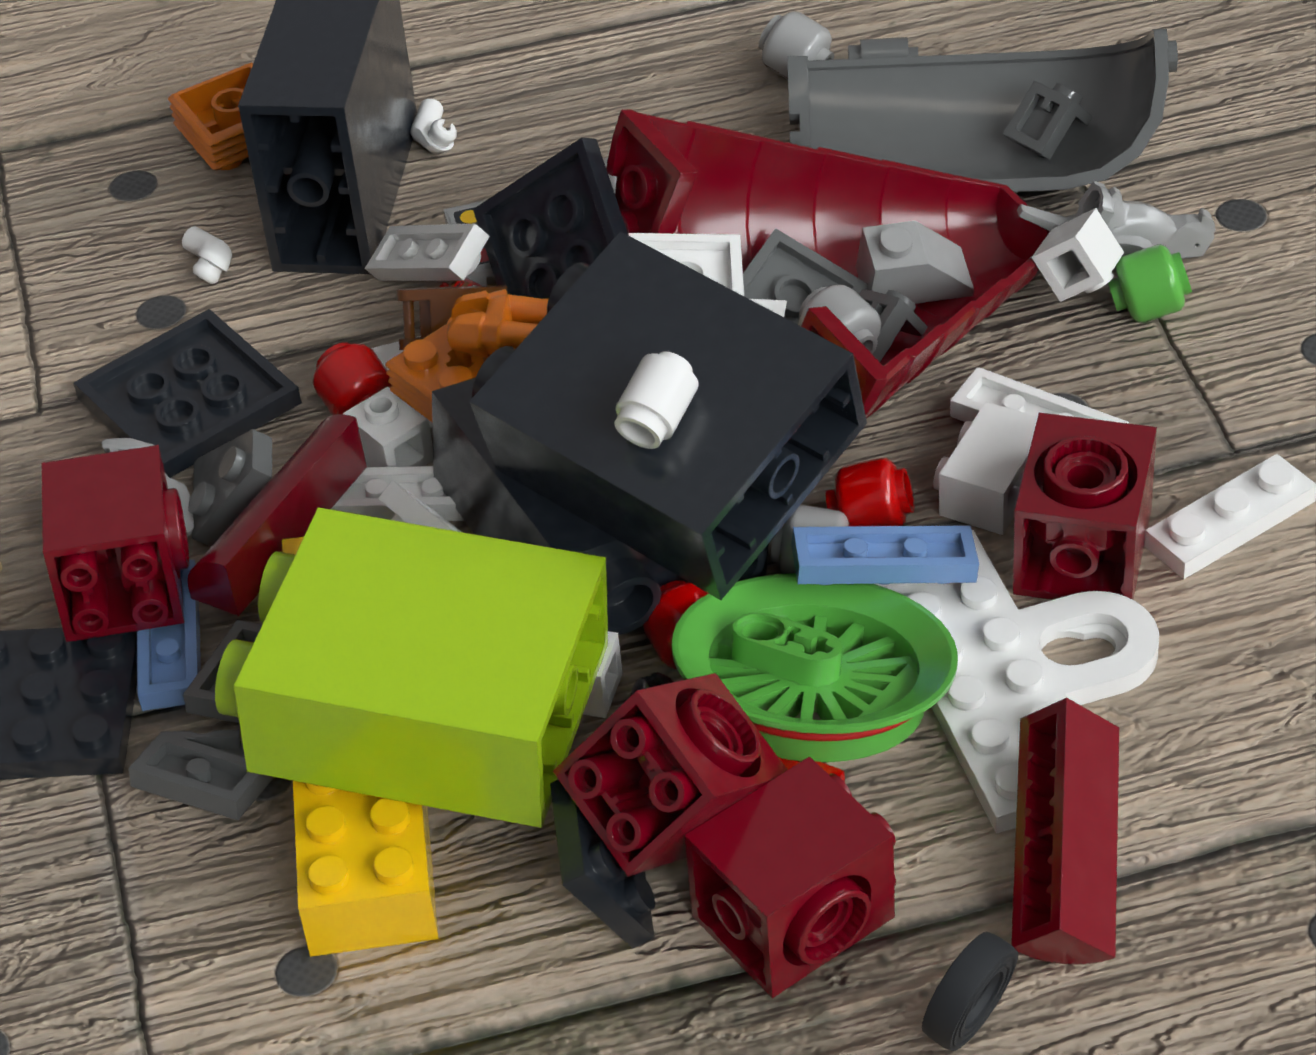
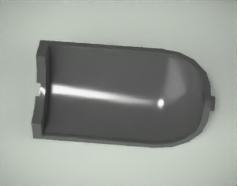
[787,28,1178,192]

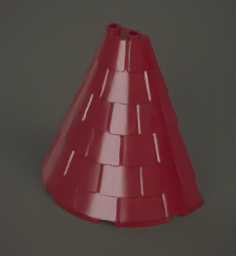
[606,109,1050,419]

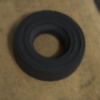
[922,931,1018,1051]

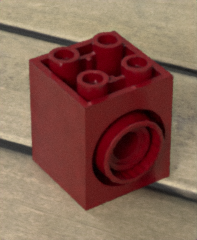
[1013,412,1157,600]
[41,445,190,642]
[553,673,787,877]
[684,756,896,999]

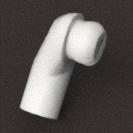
[410,99,457,154]
[182,226,232,284]

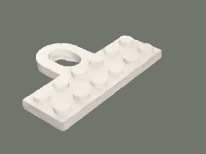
[876,530,1159,834]

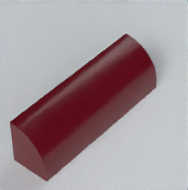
[187,414,367,616]
[1011,697,1120,964]

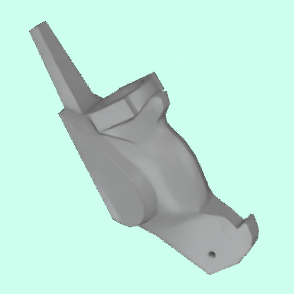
[1017,181,1215,258]

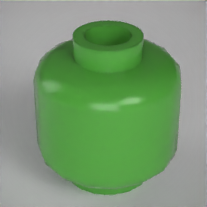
[1108,244,1192,323]

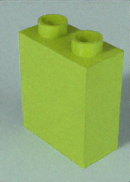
[215,507,608,828]

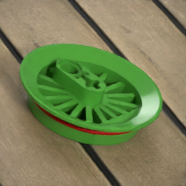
[672,573,958,762]

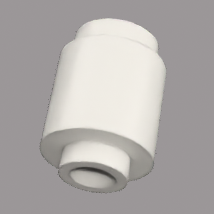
[614,352,699,449]

